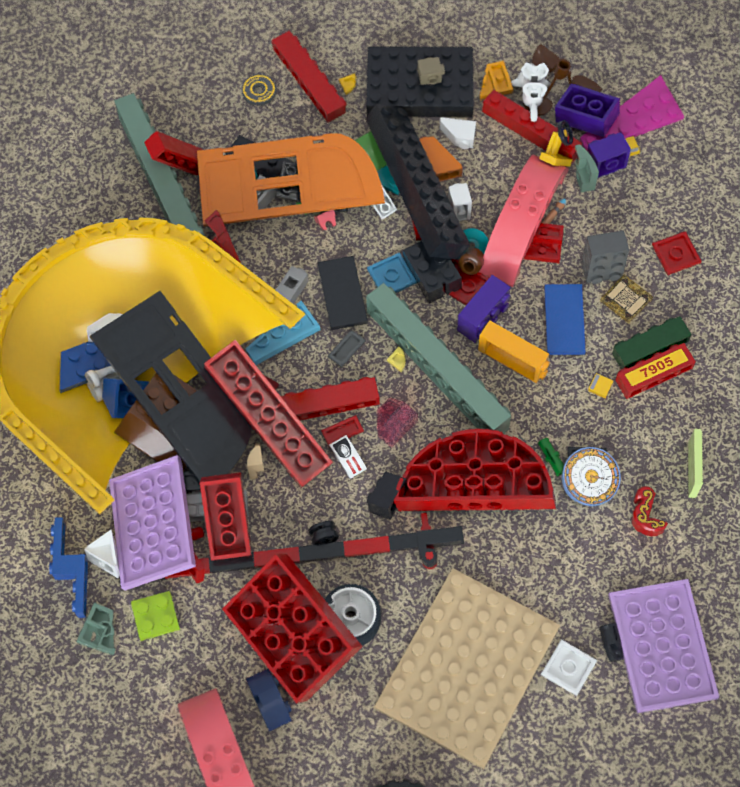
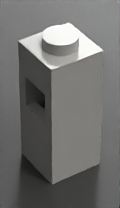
[276,266,309,304]

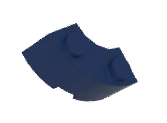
[246,669,292,732]

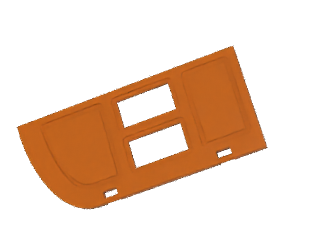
[197,133,385,227]

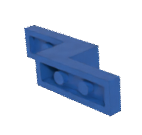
[49,517,88,618]

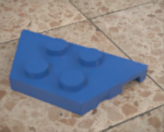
[59,342,111,393]

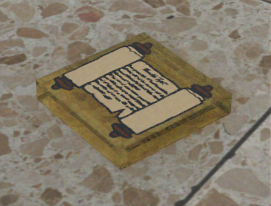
[600,274,653,324]

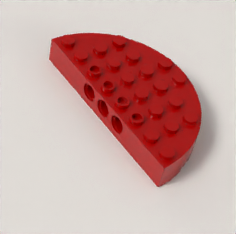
[394,429,556,511]

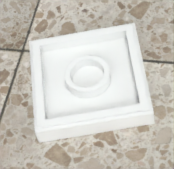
[541,639,597,696]

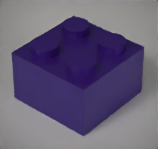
[587,132,631,178]

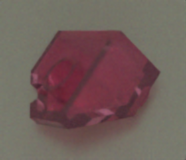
[377,398,418,448]

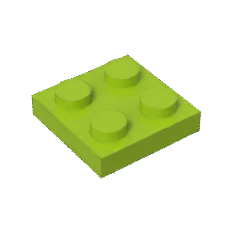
[131,591,180,641]

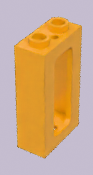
[478,320,550,384]

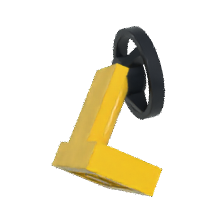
[539,120,573,167]

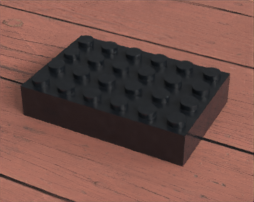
[366,46,474,117]

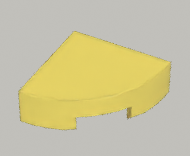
[387,347,406,372]

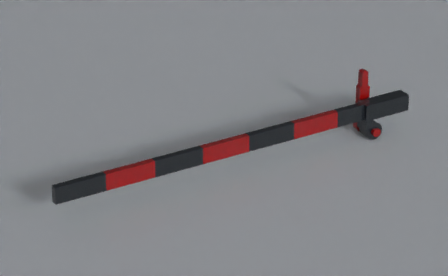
[119,513,464,584]

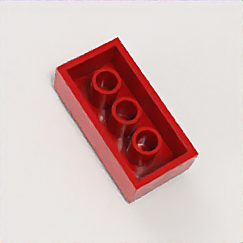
[200,472,252,560]

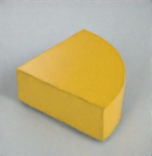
[339,73,356,95]

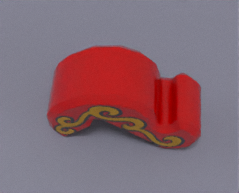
[631,486,668,536]

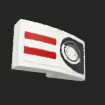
[329,435,367,479]

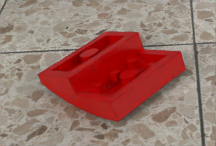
[523,223,564,263]

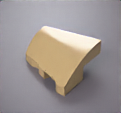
[247,443,264,480]

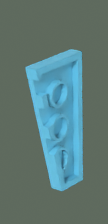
[245,301,321,365]

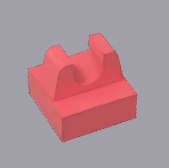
[313,210,336,230]

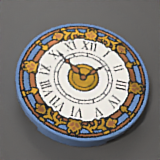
[561,447,621,506]

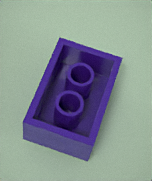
[555,84,620,137]
[457,275,511,343]

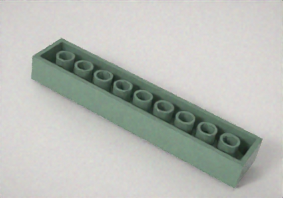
[114,93,205,236]
[366,283,511,434]

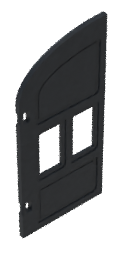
[90,291,252,483]

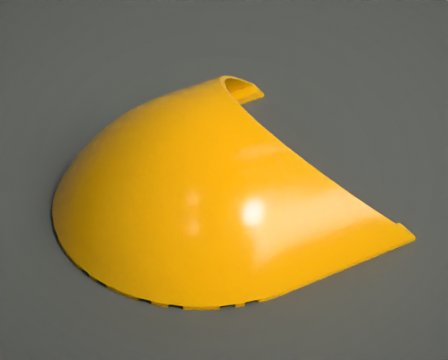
[0,217,305,514]

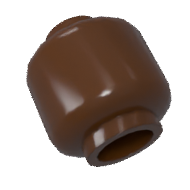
[459,247,484,275]

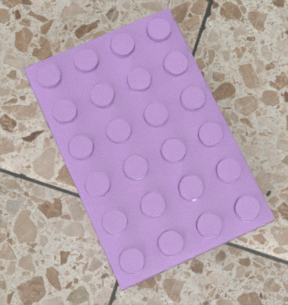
[109,455,196,590]
[608,579,719,713]

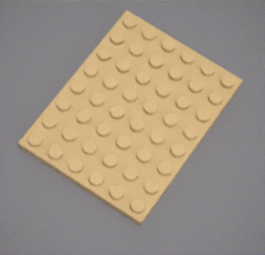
[374,568,560,769]

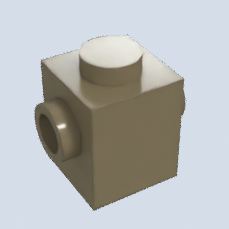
[417,57,445,85]

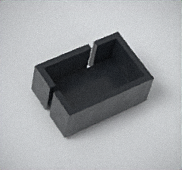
[403,241,462,303]

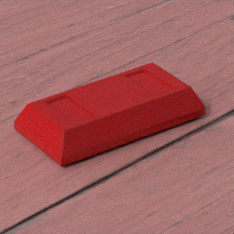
[321,415,364,447]

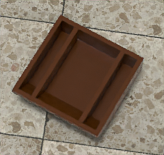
[114,373,197,470]

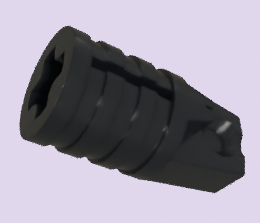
[599,623,623,662]

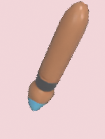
[541,198,566,224]

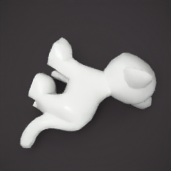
[511,63,550,122]

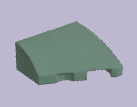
[575,145,599,193]
[76,602,115,655]

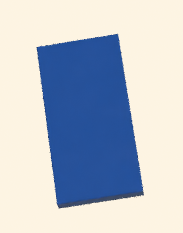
[544,284,586,355]

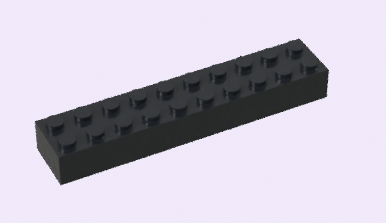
[365,104,470,260]

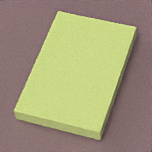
[688,429,703,498]

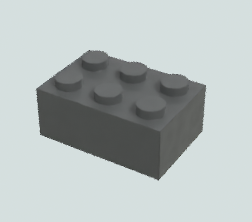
[581,230,629,284]

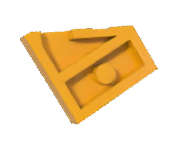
[480,61,513,100]

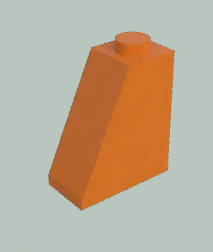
[420,136,463,181]

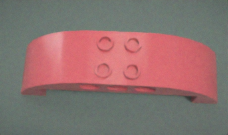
[480,155,569,287]
[178,688,254,787]

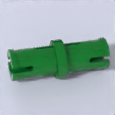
[537,437,564,477]

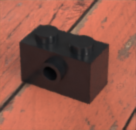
[367,471,409,520]

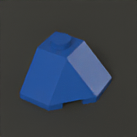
[102,378,149,418]

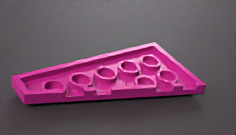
[579,75,684,151]

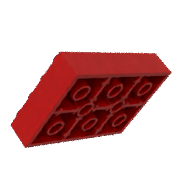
[222,553,363,704]

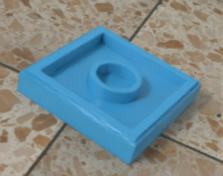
[367,252,417,293]

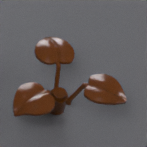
[523,44,602,116]

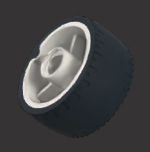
[324,584,382,646]

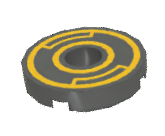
[242,74,276,106]

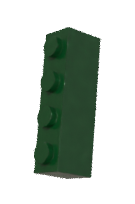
[612,316,692,369]

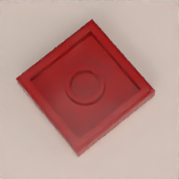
[652,231,702,275]

